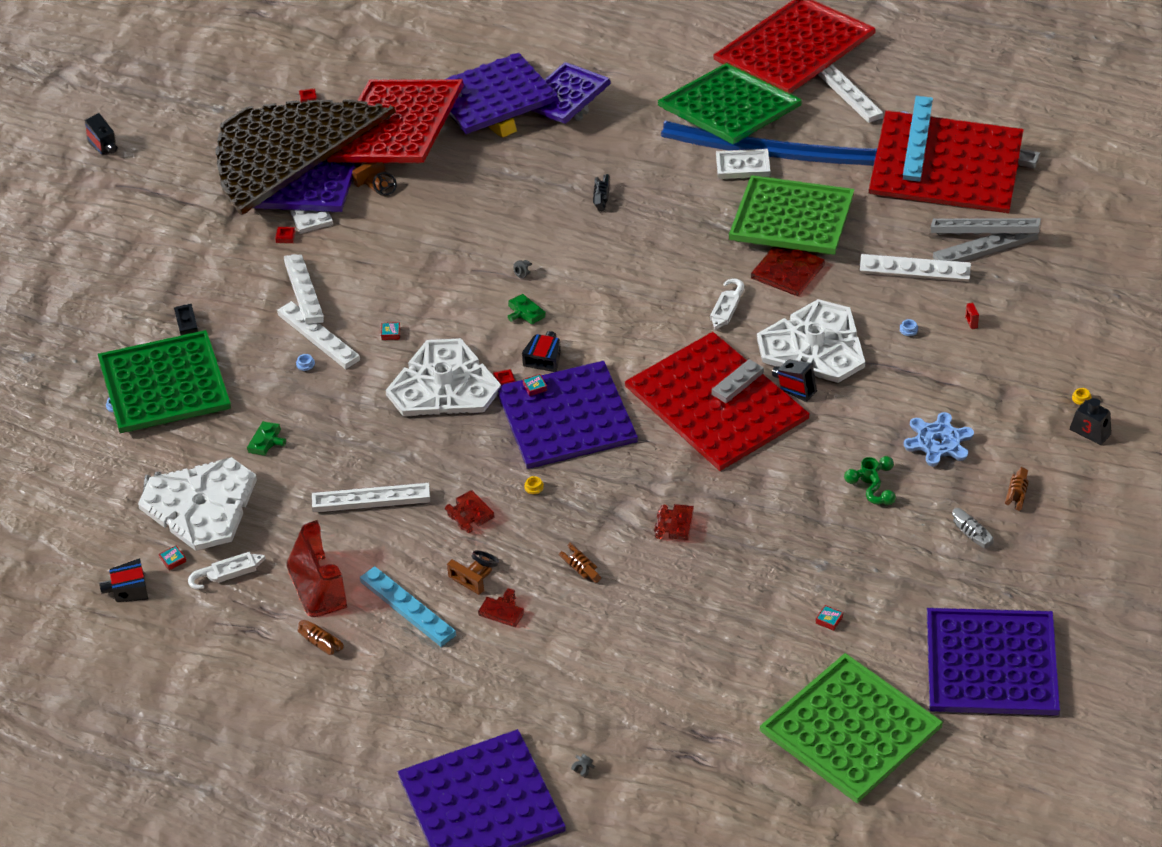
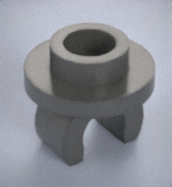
[513,260,532,278]
[571,754,595,778]

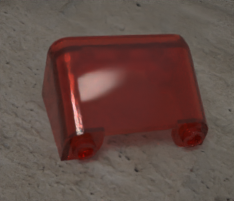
[286,520,348,618]

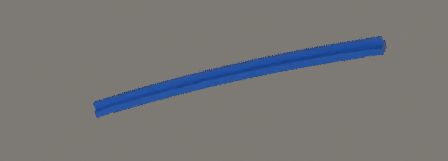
[661,121,877,166]

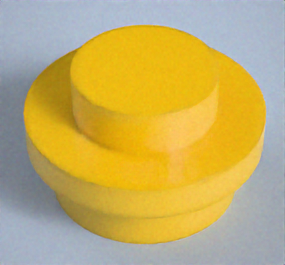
[1072,388,1092,405]
[524,476,544,494]

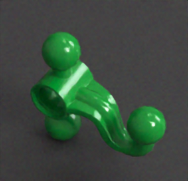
[844,456,896,505]

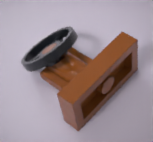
[352,162,397,196]
[447,550,499,595]

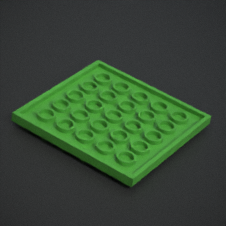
[729,175,854,255]
[760,653,943,804]

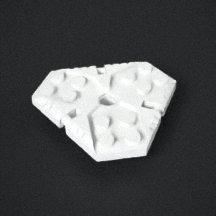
[757,299,865,383]
[386,338,501,416]
[138,457,257,551]

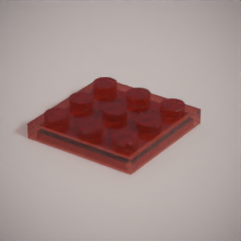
[751,247,825,297]

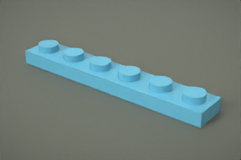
[903,96,933,182]
[360,566,456,647]

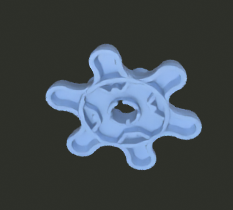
[903,412,974,467]

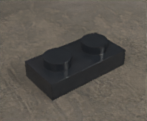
[174,303,198,336]

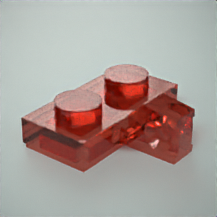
[478,588,524,627]

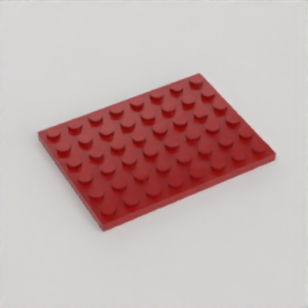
[713,0,876,94]
[327,79,464,164]
[868,110,1024,214]
[625,332,809,471]

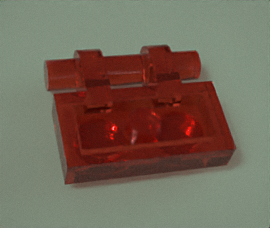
[445,490,495,533]
[654,504,694,541]

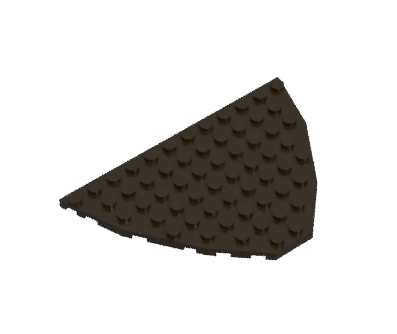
[216,99,396,215]

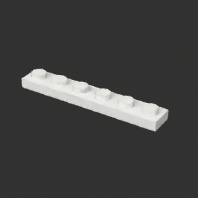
[818,64,883,123]
[284,254,324,324]
[860,254,971,282]
[277,301,360,369]
[312,483,430,513]

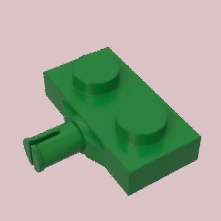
[507,294,546,325]
[247,421,286,456]

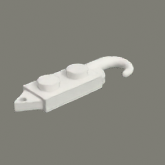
[710,279,745,330]
[188,552,266,590]

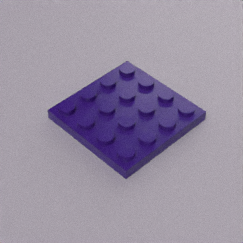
[531,62,611,124]

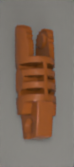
[1005,467,1029,511]
[558,542,602,584]
[298,619,344,655]

